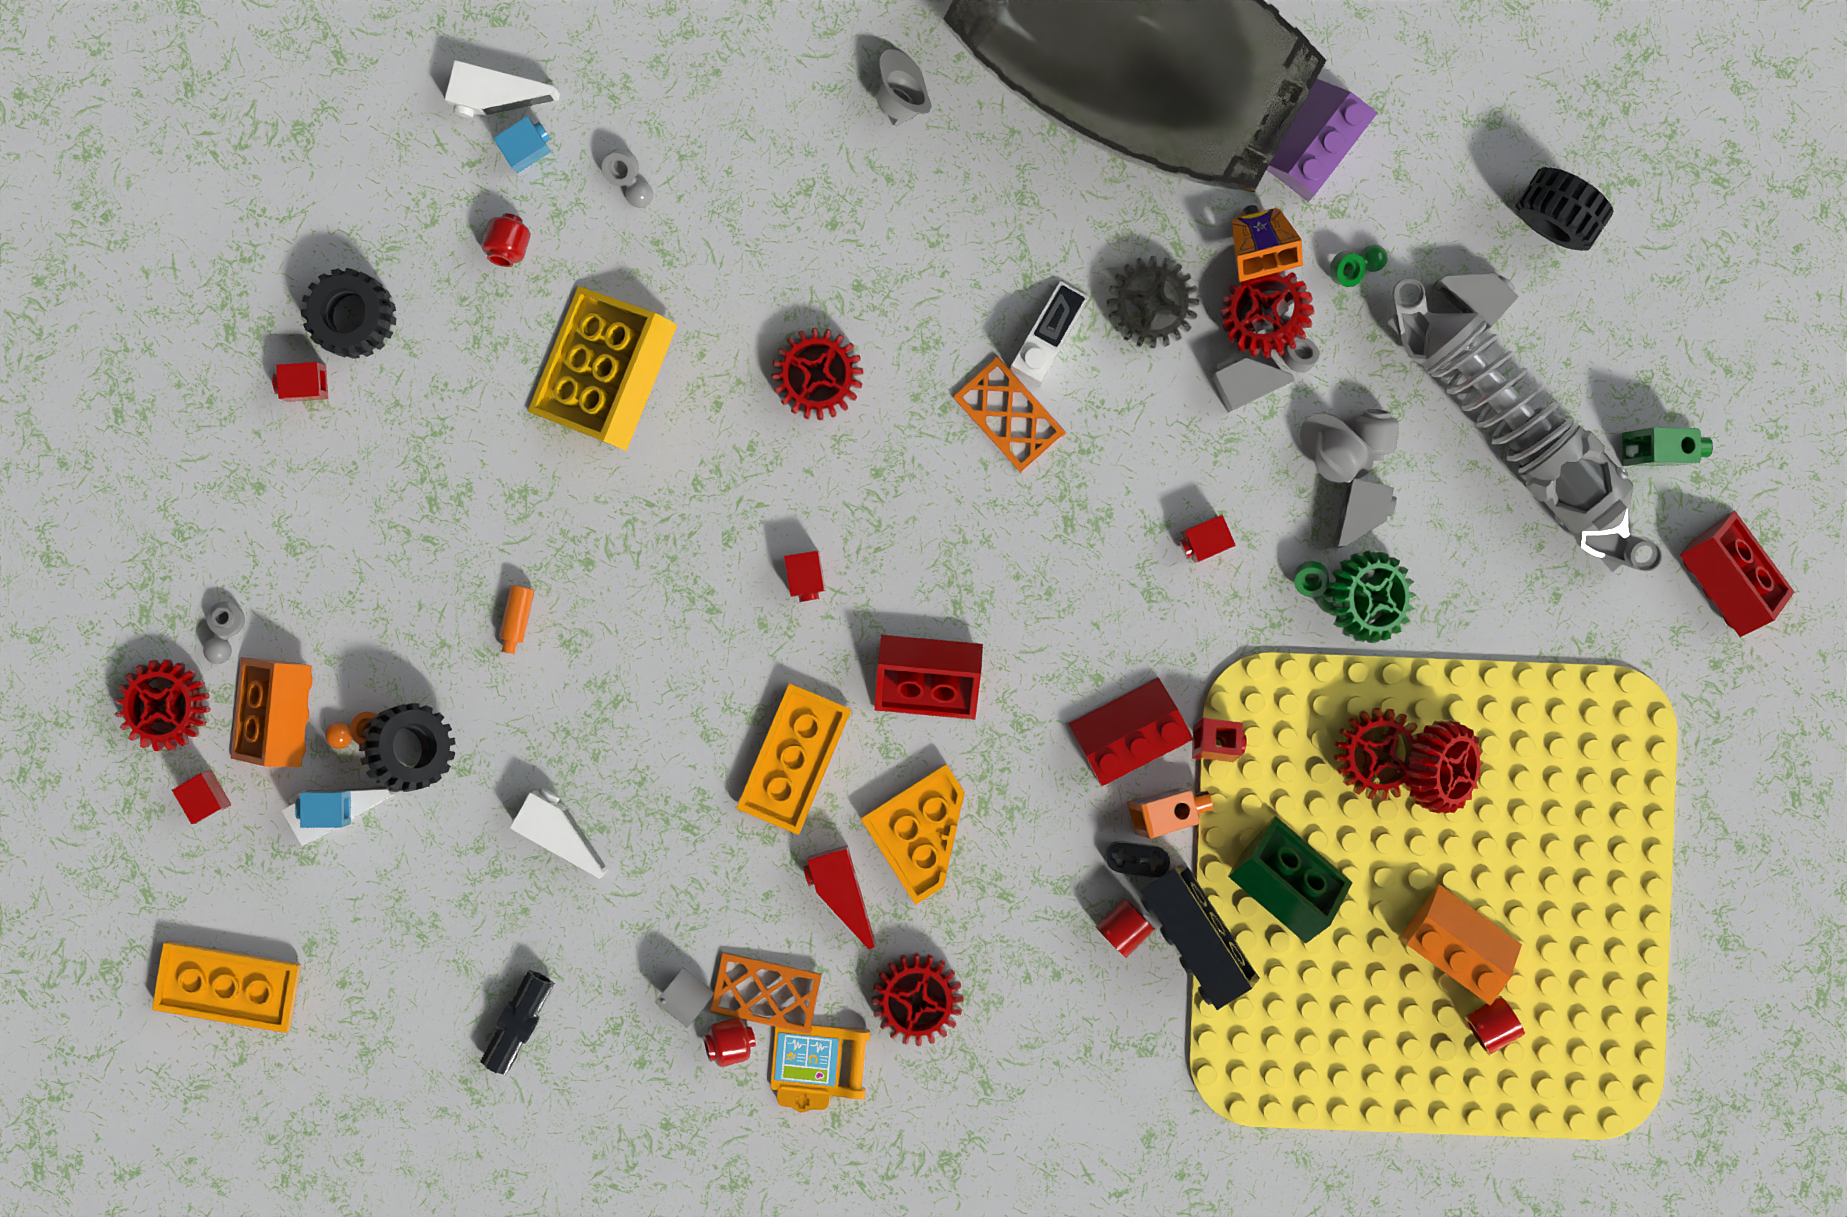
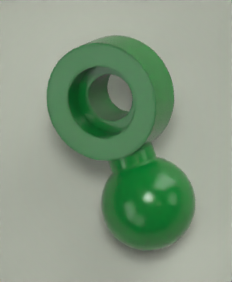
[1330,244,1388,287]
[1294,561,1333,614]

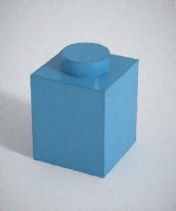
[493,116,551,174]
[295,790,351,828]

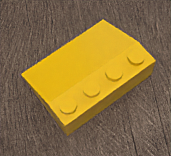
[527,286,677,451]

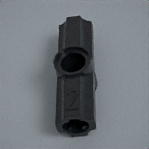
[480,970,555,1075]

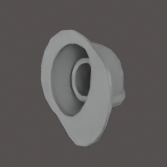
[876,49,932,126]
[1300,413,1374,483]

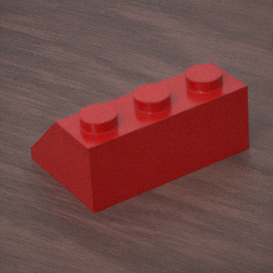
[1680,510,1795,637]
[874,634,983,720]
[1068,677,1194,786]

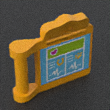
[771,1022,871,1113]

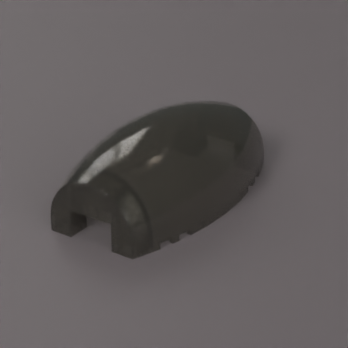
[943,0,1327,192]

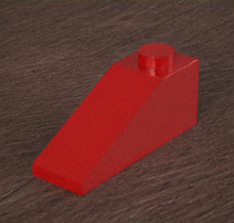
[803,845,876,949]

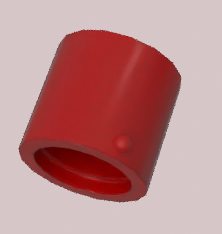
[1095,898,1155,958]
[1465,996,1525,1056]

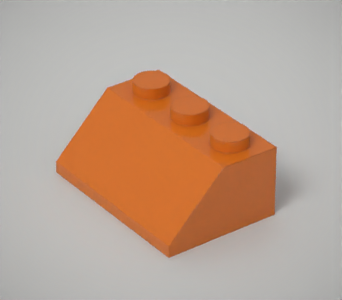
[231,657,313,767]
[1398,884,1522,1006]

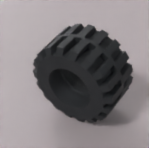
[1515,167,1614,251]
[301,268,397,359]
[359,703,456,792]

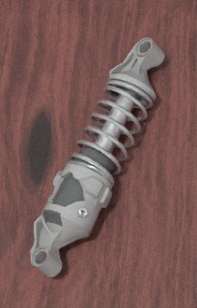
[1387,278,1662,572]

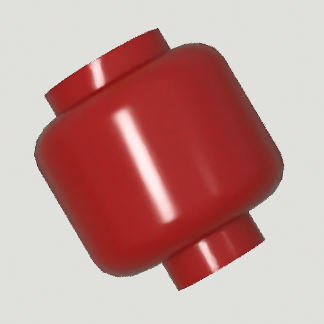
[481,213,531,267]
[703,1018,756,1067]

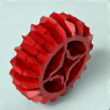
[1220,271,1315,359]
[771,328,864,421]
[114,659,211,751]
[1333,707,1417,801]
[1405,720,1484,814]
[871,952,964,1046]

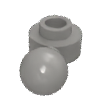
[602,149,653,208]
[1270,315,1319,373]
[203,602,245,664]

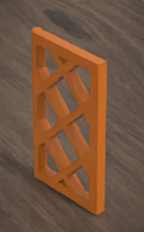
[953,356,1066,473]
[710,952,822,1034]

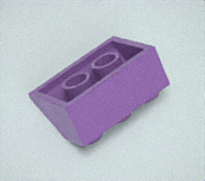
[1255,79,1378,202]

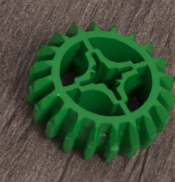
[1325,551,1416,643]

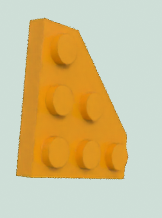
[860,763,965,905]

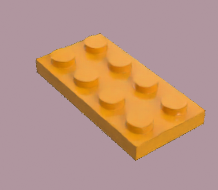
[736,683,852,835]
[152,941,301,1033]

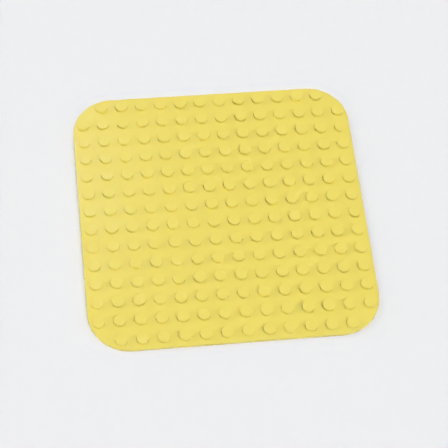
[1189,652,1678,1140]

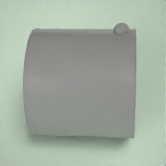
[655,967,715,1028]

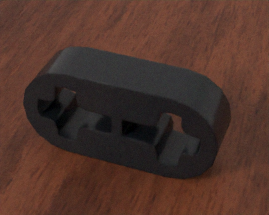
[1105,841,1170,877]

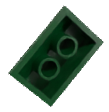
[1228,816,1353,943]

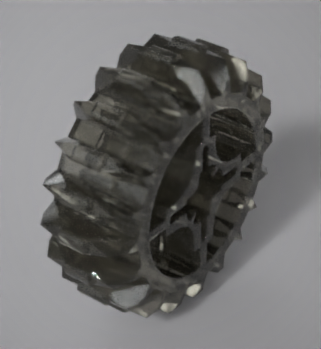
[1106,256,1199,349]

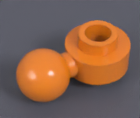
[325,712,379,749]

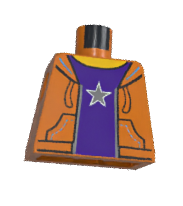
[1232,205,1303,282]
[1127,788,1213,839]

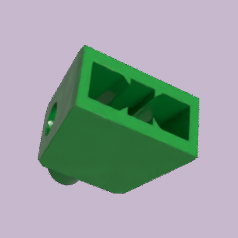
[1622,427,1713,466]

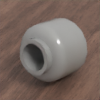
[1353,409,1398,461]

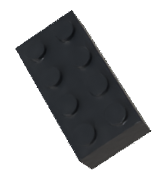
[1140,862,1260,1010]

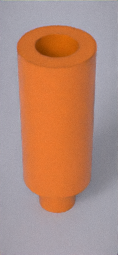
[499,585,535,654]

